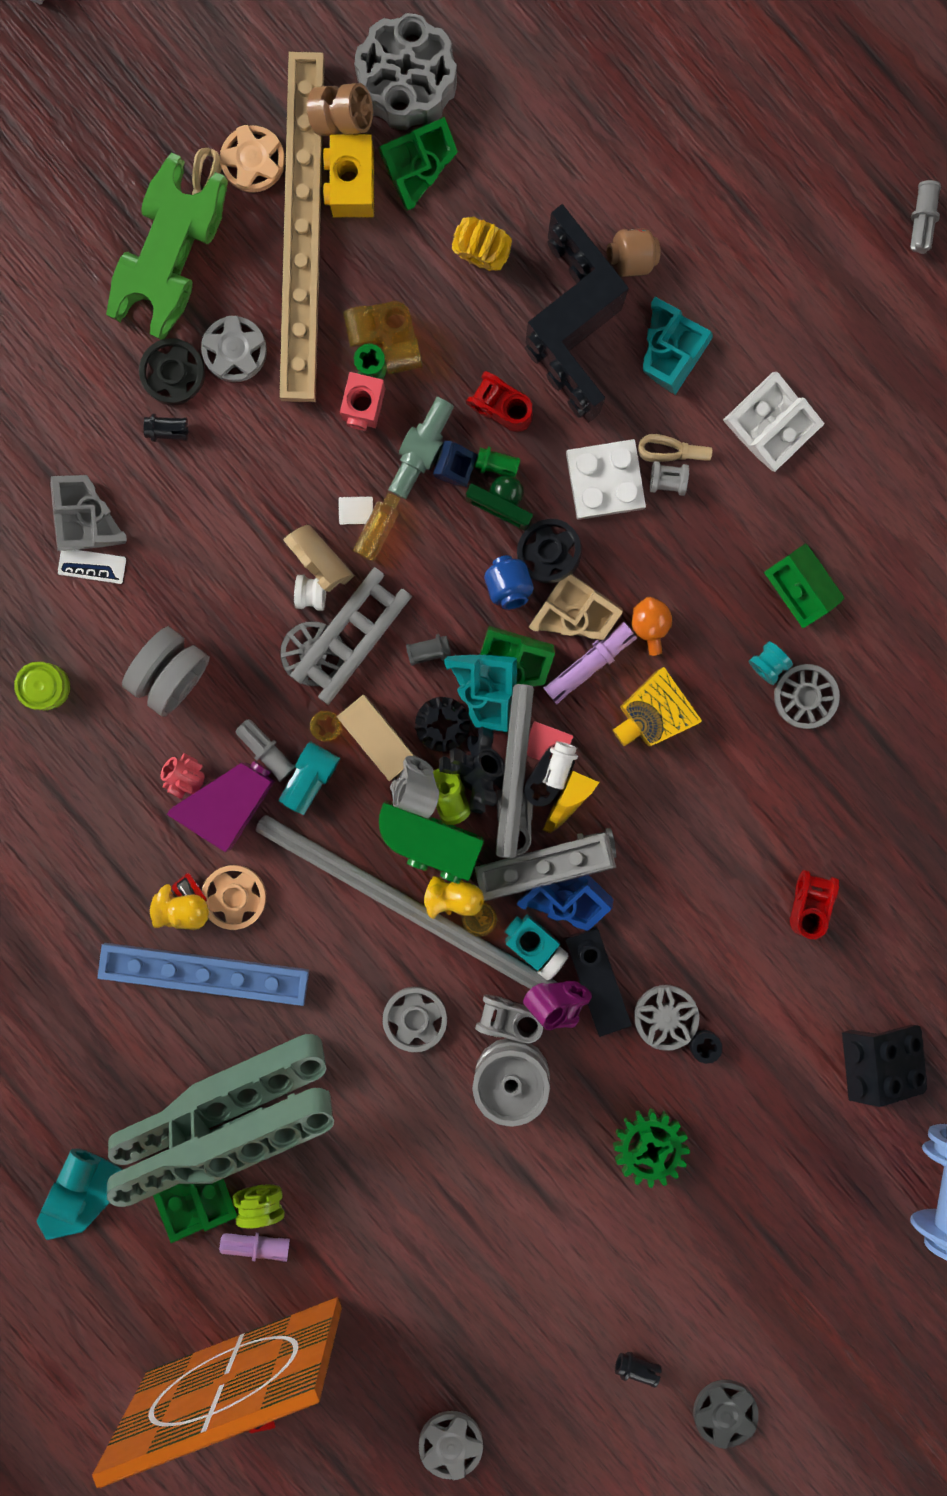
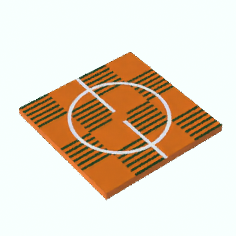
[92,1297,342,1488]

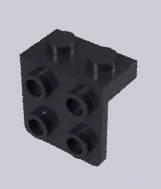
[842,1025,927,1107]

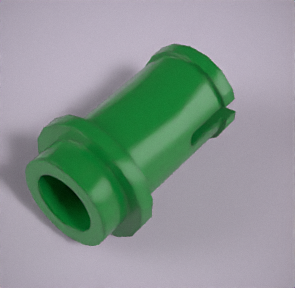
[475,446,520,477]

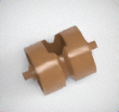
[307,83,373,136]

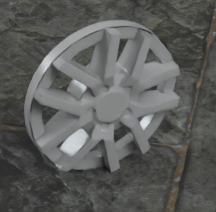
[280,621,344,686]
[774,664,840,729]

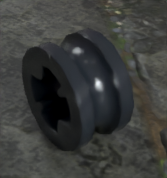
[689,1029,722,1064]

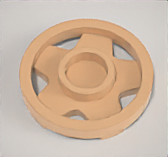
[220,125,285,192]
[202,865,266,930]

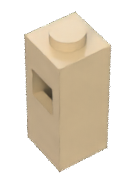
[336,695,416,781]

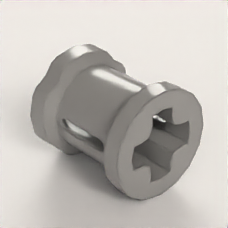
[650,461,689,496]

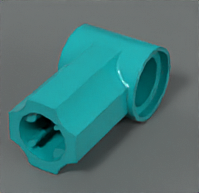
[278,741,340,815]

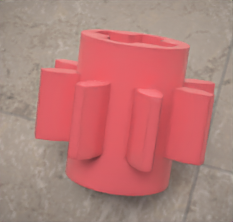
[160,753,205,799]

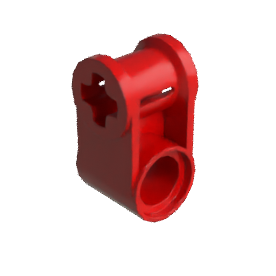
[466,371,533,432]
[790,870,839,939]

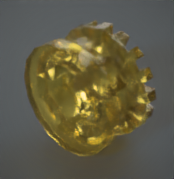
[310,711,342,742]

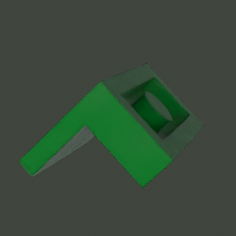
[764,543,844,628]

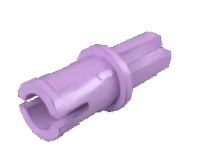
[219,1232,290,1262]

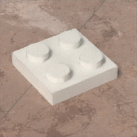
[566,439,646,520]

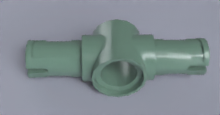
[388,397,454,500]

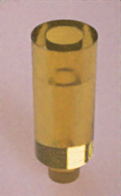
[352,492,400,562]

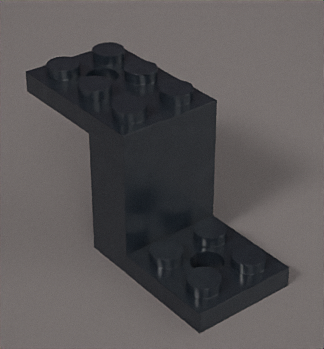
[525,204,629,423]

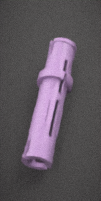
[543,622,637,704]

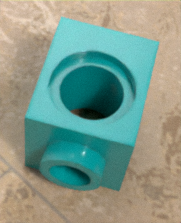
[505,914,560,971]

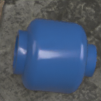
[484,555,534,610]

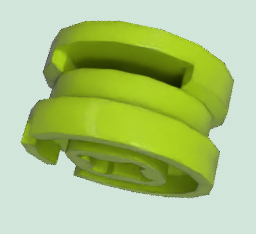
[14,662,70,710]
[233,1184,285,1228]

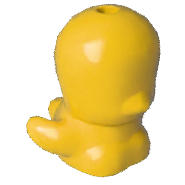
[424,876,484,919]
[150,884,209,930]

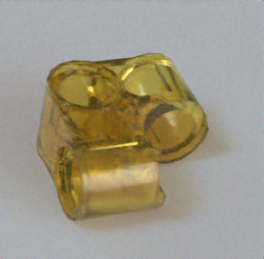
[343,301,422,374]

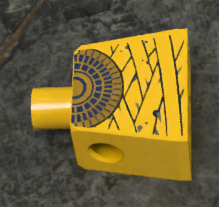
[613,667,702,747]

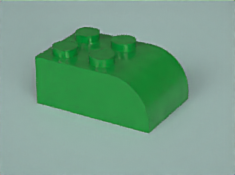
[379,800,484,884]

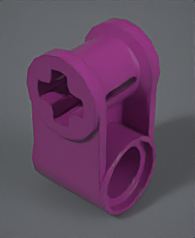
[523,981,592,1030]

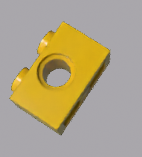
[323,134,374,217]

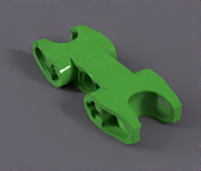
[106,152,228,340]

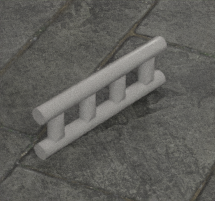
[290,567,412,705]

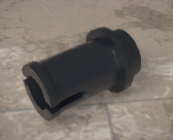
[144,414,188,442]
[615,1352,662,1388]

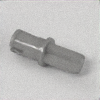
[910,180,941,254]
[235,719,295,782]

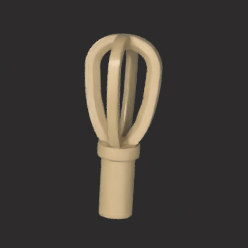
[192,148,222,195]
[638,434,712,462]

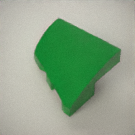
[378,117,458,211]
[480,626,555,686]

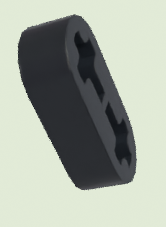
[525,744,575,806]

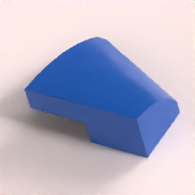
[517,875,614,931]

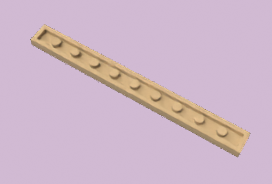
[280,52,325,402]

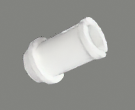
[543,741,578,789]

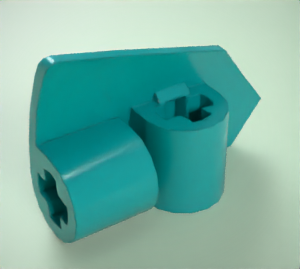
[36,1148,123,1240]

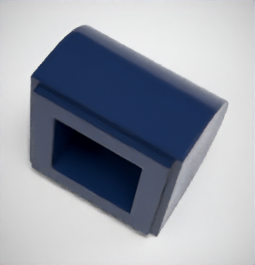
[433,441,478,487]

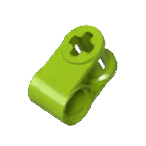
[433,769,471,825]

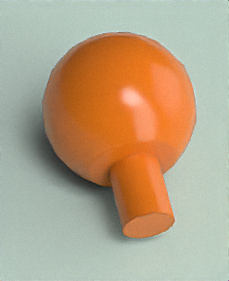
[632,597,672,656]

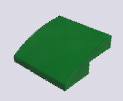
[153,1179,237,1243]

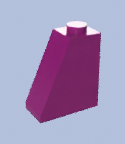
[166,761,275,852]

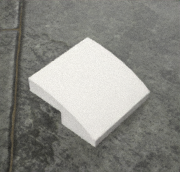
[723,372,825,472]

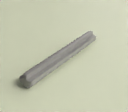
[496,684,534,858]

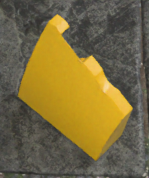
[543,771,599,833]

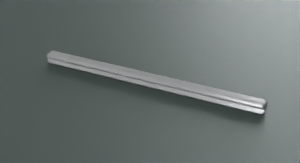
[255,815,557,989]

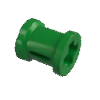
[354,343,387,379]

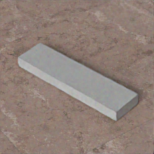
[474,833,616,901]

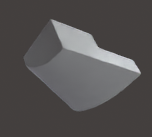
[50,475,127,551]

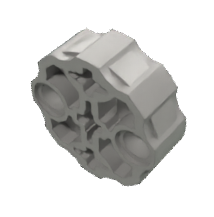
[354,13,457,130]

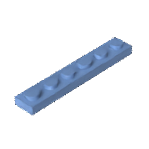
[97,943,309,1006]

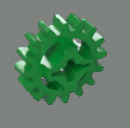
[613,1108,690,1188]

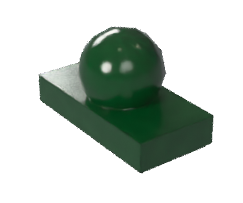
[465,475,533,531]

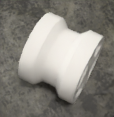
[294,574,326,611]

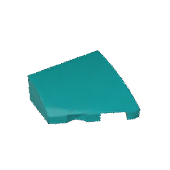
[643,297,713,395]
[444,655,517,732]

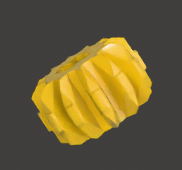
[452,217,512,271]

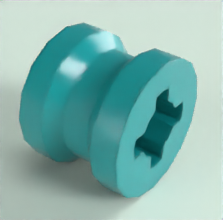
[748,641,793,685]

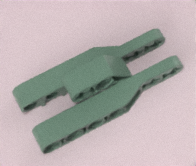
[107,1034,334,1207]

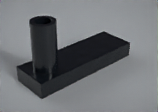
[565,927,632,1037]

